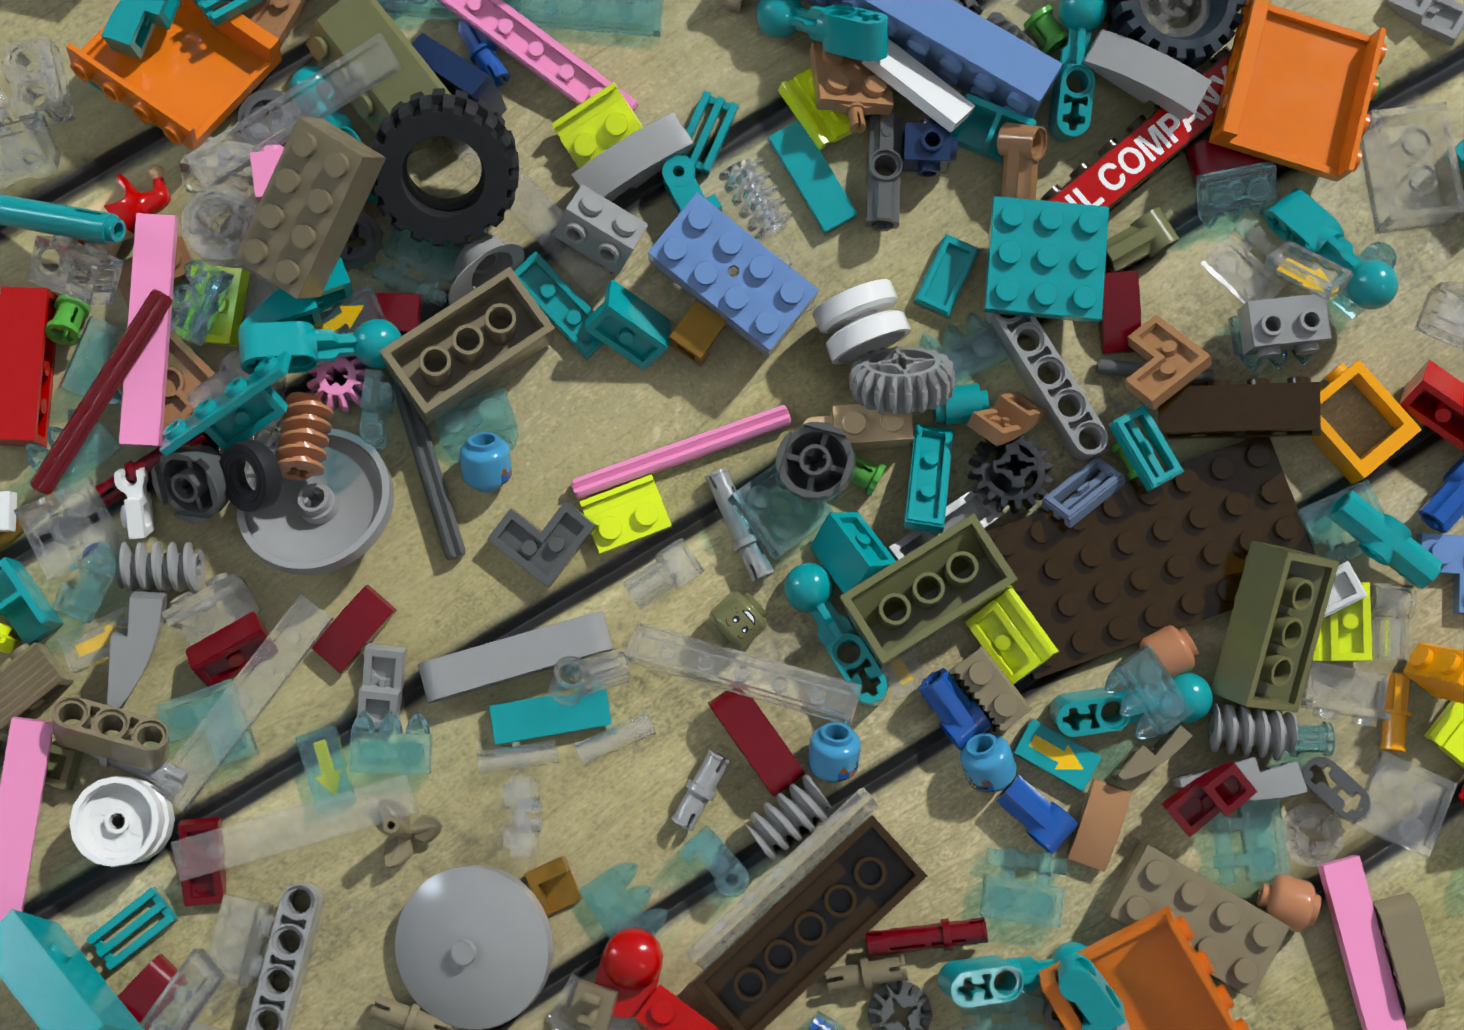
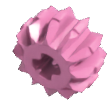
[307,356,374,413]

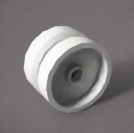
[812,279,911,365]
[69,776,175,867]

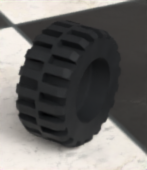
[371,88,519,247]

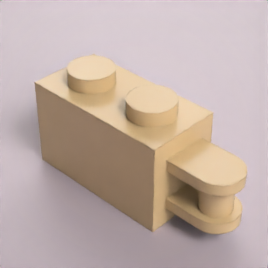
[802,404,914,451]

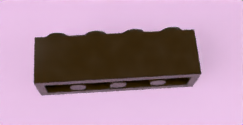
[1158,376,1321,440]

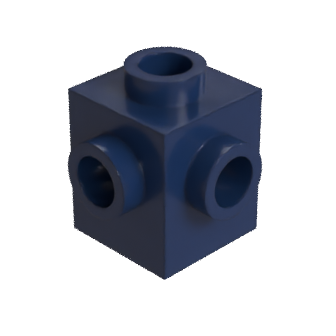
[901,119,958,177]

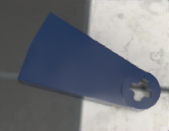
[411,33,507,116]

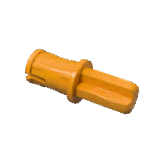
[1379,673,1412,752]

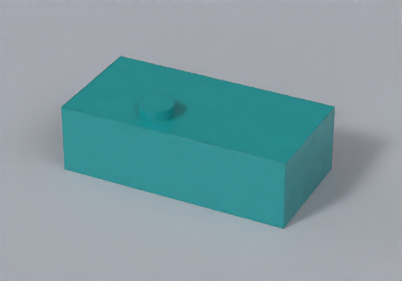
[0,909,144,1030]

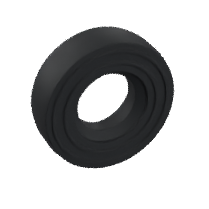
[220,440,282,512]

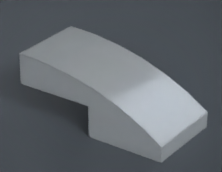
[1387,0,1464,46]
[356,643,407,732]

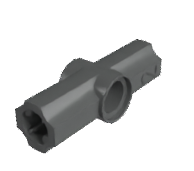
[866,113,903,231]

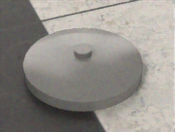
[236,428,394,576]
[395,864,553,1030]

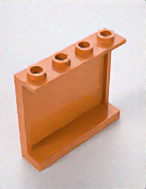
[66,0,282,152]
[1209,0,1387,182]
[1039,905,1250,1030]

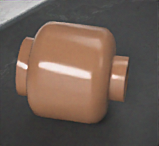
[1136,625,1199,683]
[1257,874,1321,932]

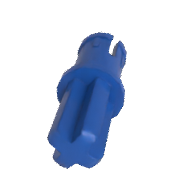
[457,20,511,88]

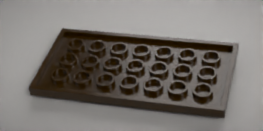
[986,437,1316,680]

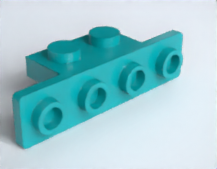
[159,351,292,456]

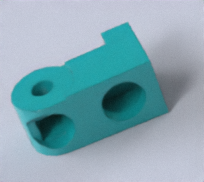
[662,155,722,214]
[1058,954,1126,1030]

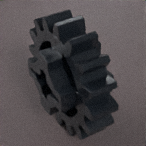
[967,433,1054,514]

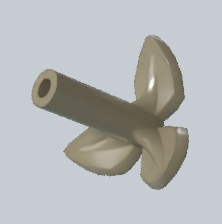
[379,799,442,868]

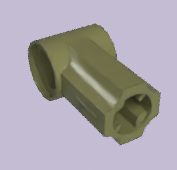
[1105,207,1180,272]

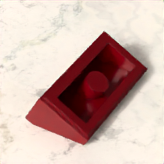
[186,611,279,690]

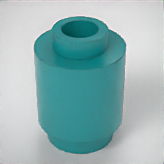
[933,383,989,426]

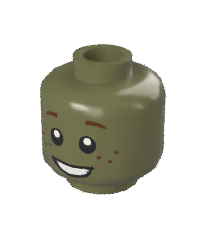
[709,591,768,649]

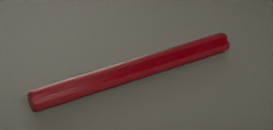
[30,289,172,495]

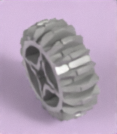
[849,345,955,415]

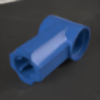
[1418,457,1464,534]
[917,668,992,751]
[995,775,1079,855]

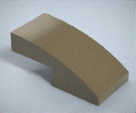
[1110,725,1193,780]

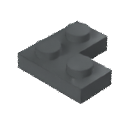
[487,501,598,587]

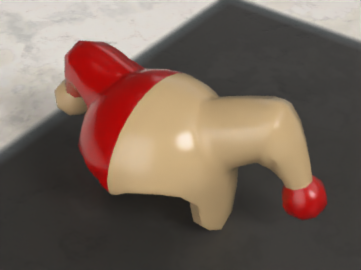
[67,165,171,267]

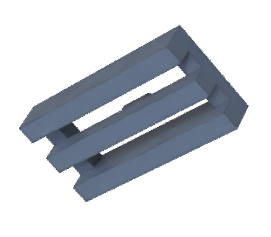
[1042,456,1125,528]

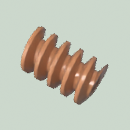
[275,392,334,480]

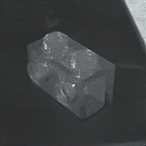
[0,114,61,189]

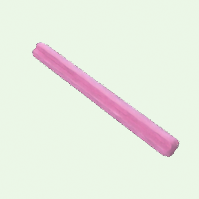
[571,405,791,500]

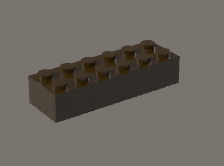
[693,815,928,1030]

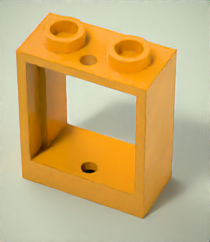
[1309,360,1422,484]

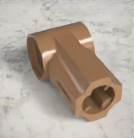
[997,122,1048,200]

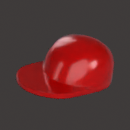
[595,927,663,1018]

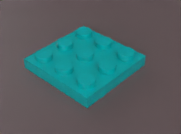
[983,196,1109,323]

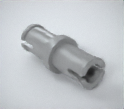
[671,749,731,831]

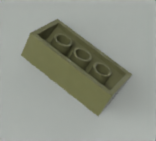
[306,0,451,154]
[839,513,1018,669]
[1211,541,1339,712]

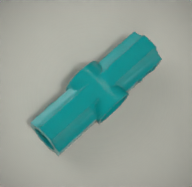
[1327,490,1443,589]

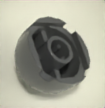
[776,422,856,503]
[152,443,229,524]

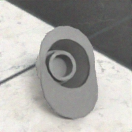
[448,234,524,305]

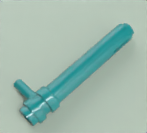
[0,194,126,245]

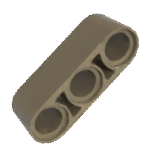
[52,696,169,770]
[1372,893,1445,1017]

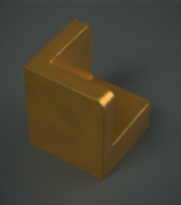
[669,300,726,366]
[524,855,582,916]

